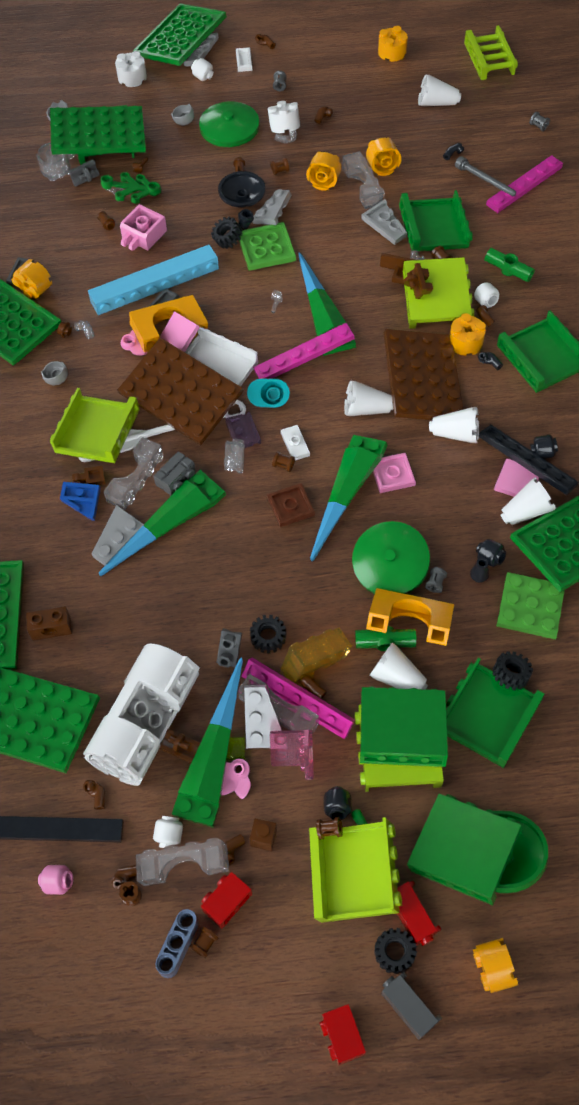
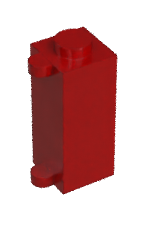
[397,881,442,946]

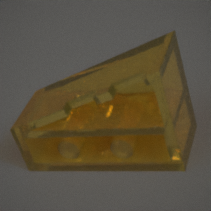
[280,627,352,685]

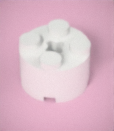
[115,51,147,87]
[268,101,300,133]

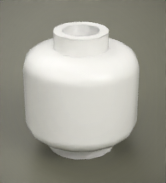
[191,58,214,81]
[474,282,500,308]
[153,816,183,849]

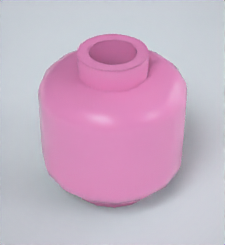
[38,865,73,895]

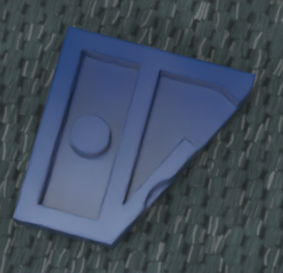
[60,482,101,521]

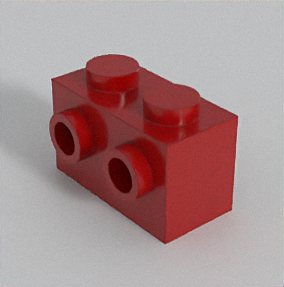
[201,871,252,929]
[319,1004,366,1066]

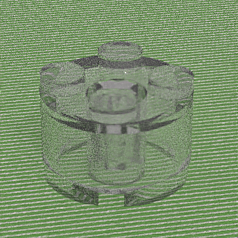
[36,143,71,181]

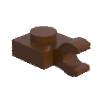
[72,466,106,485]

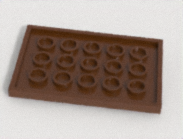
[384,329,463,420]
[117,338,244,446]

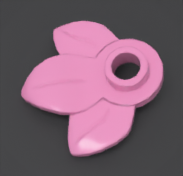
[121,330,148,356]
[221,759,251,799]

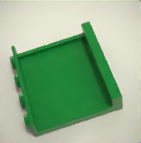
[399,190,473,252]
[497,310,579,393]
[446,657,545,768]
[360,686,448,767]
[407,794,523,906]

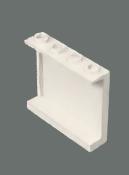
[185,327,258,387]

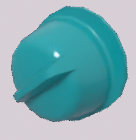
[247,379,290,408]

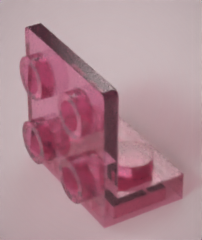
[270,730,314,780]

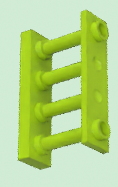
[464,25,518,80]

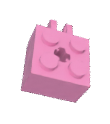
[120,204,167,251]

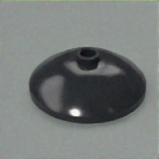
[218,171,266,208]

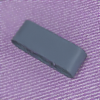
[155,909,199,978]

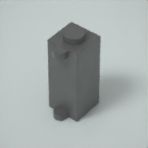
[381,972,442,1040]

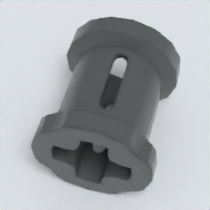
[273,71,287,91]
[530,111,550,131]
[425,567,447,593]

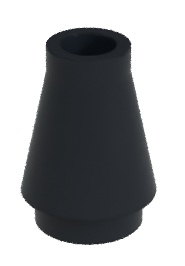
[238,209,254,230]
[470,558,489,583]

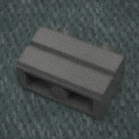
[153,451,196,495]

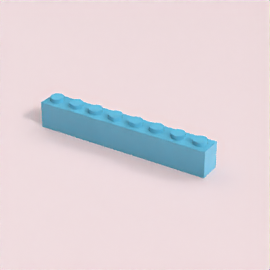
[88,245,219,315]

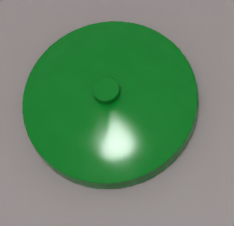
[199,101,259,147]
[352,521,430,594]
[494,811,548,893]

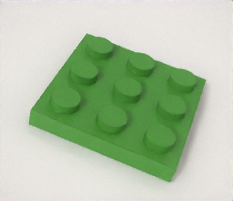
[239,222,296,271]
[496,572,564,640]

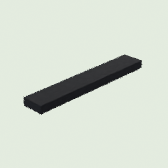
[479,424,579,495]
[0,816,124,843]

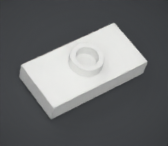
[281,425,310,461]

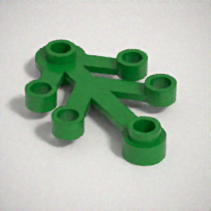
[101,172,162,204]

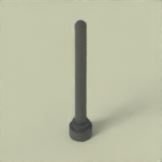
[455,156,516,196]

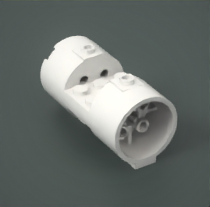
[83,644,200,786]

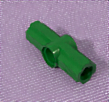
[484,248,535,282]
[355,626,416,651]

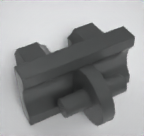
[69,160,99,187]
[216,628,242,668]

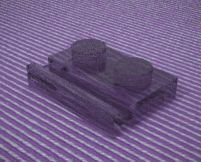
[225,412,261,450]

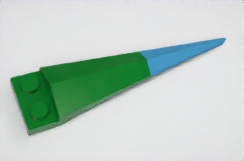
[299,252,356,356]
[310,435,388,561]
[99,470,226,576]
[172,657,243,828]

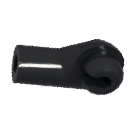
[443,143,464,160]
[478,352,503,370]

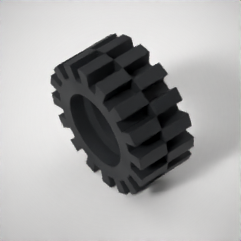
[211,216,243,249]
[250,615,286,654]
[492,651,533,690]
[374,928,417,974]

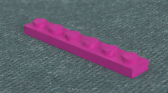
[486,155,563,213]
[253,323,355,379]
[241,658,355,739]

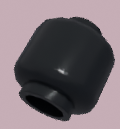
[530,434,558,459]
[476,539,506,567]
[323,786,352,820]

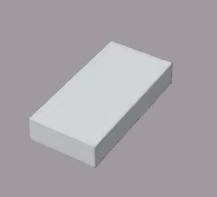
[236,48,252,72]

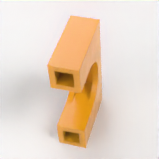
[129,295,208,353]
[366,588,454,646]

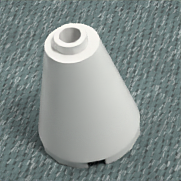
[418,74,461,106]
[344,381,393,416]
[429,407,479,443]
[500,477,556,525]
[369,643,428,690]

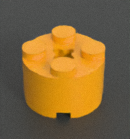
[378,26,408,62]
[366,138,401,176]
[306,152,341,191]
[11,259,52,299]
[449,313,486,356]
[473,938,518,993]

